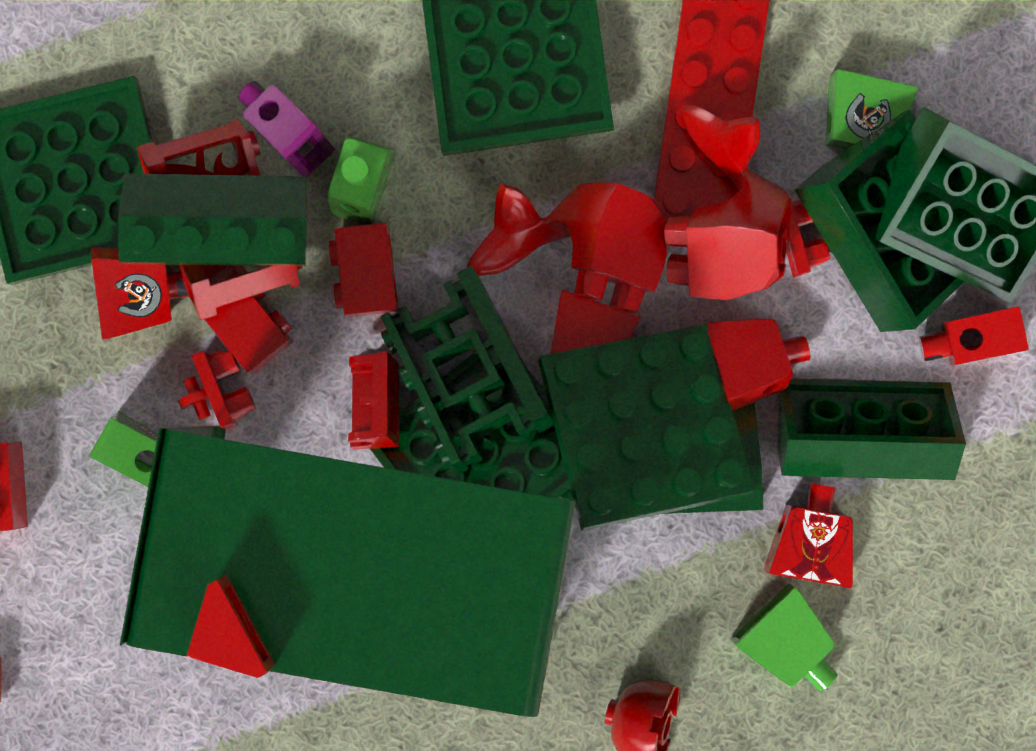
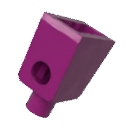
[238,81,336,177]

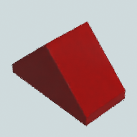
[186,575,275,678]

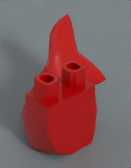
[664,104,792,300]
[467,182,667,313]

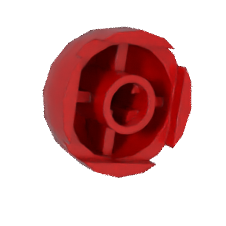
[605,679,680,751]

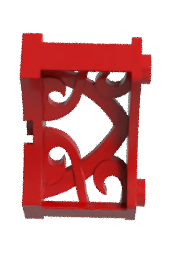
[137,119,303,320]

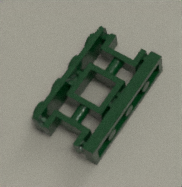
[380,265,554,473]

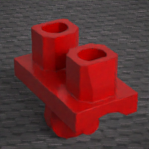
[786,200,830,278]
[178,350,256,430]

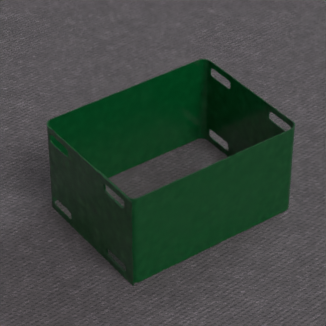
[120,426,576,717]

